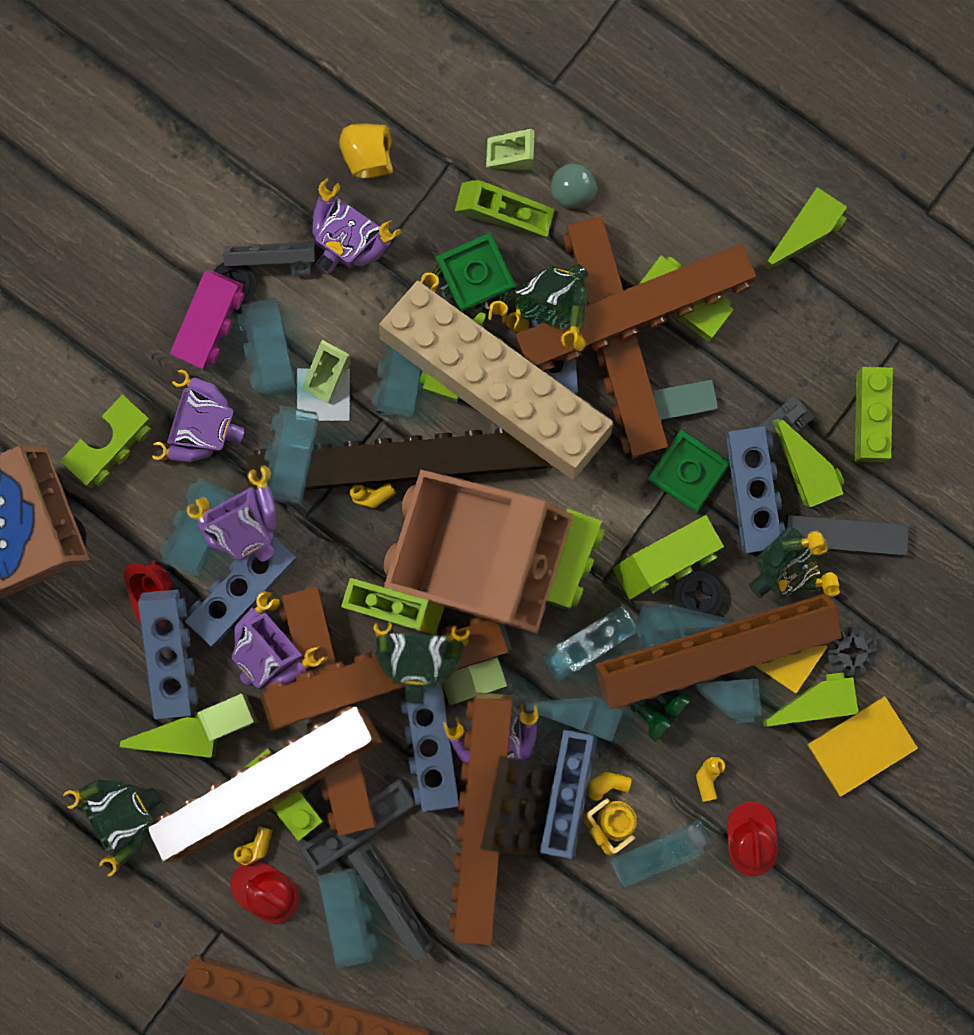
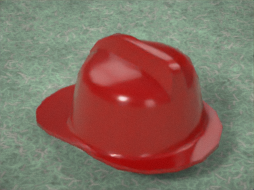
[124,561,173,629]
[727,802,778,876]
[231,861,300,924]

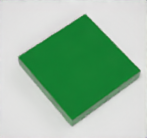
[436,232,516,312]
[647,429,730,514]

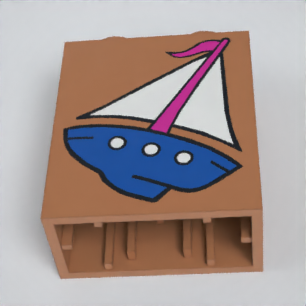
[0,445,90,599]

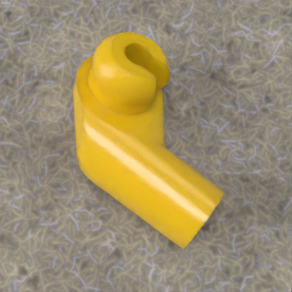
[350,482,397,509]
[696,757,725,802]
[587,772,632,801]
[234,826,273,865]

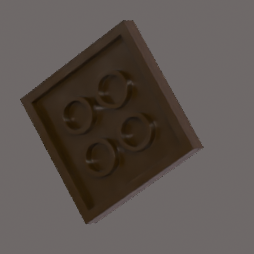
[481,756,557,857]

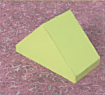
[486,129,534,170]
[302,340,351,403]
[440,658,507,706]
[198,694,258,741]

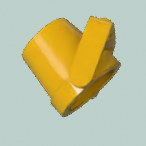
[583,797,637,855]

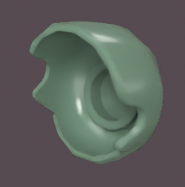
[550,164,598,210]

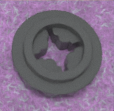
[827,627,877,676]

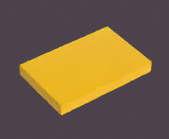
[806,696,918,797]

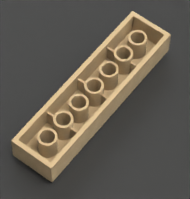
[379,280,613,481]

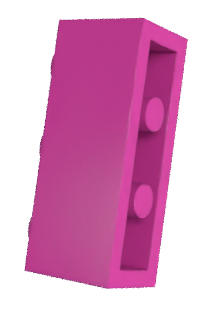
[170,270,245,369]

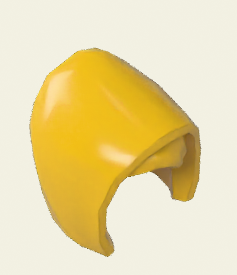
[339,123,393,178]

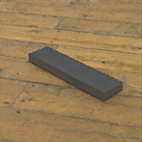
[786,515,909,556]
[298,779,415,873]
[348,843,435,961]

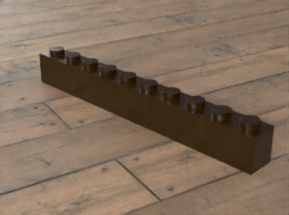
[246,428,553,493]

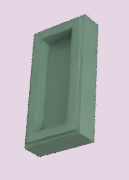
[653,380,718,421]

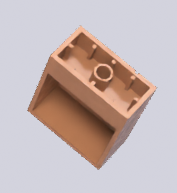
[384,470,573,633]

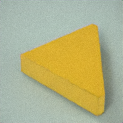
[753,645,827,694]

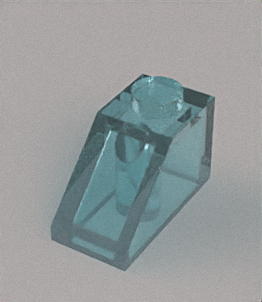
[694,678,762,724]

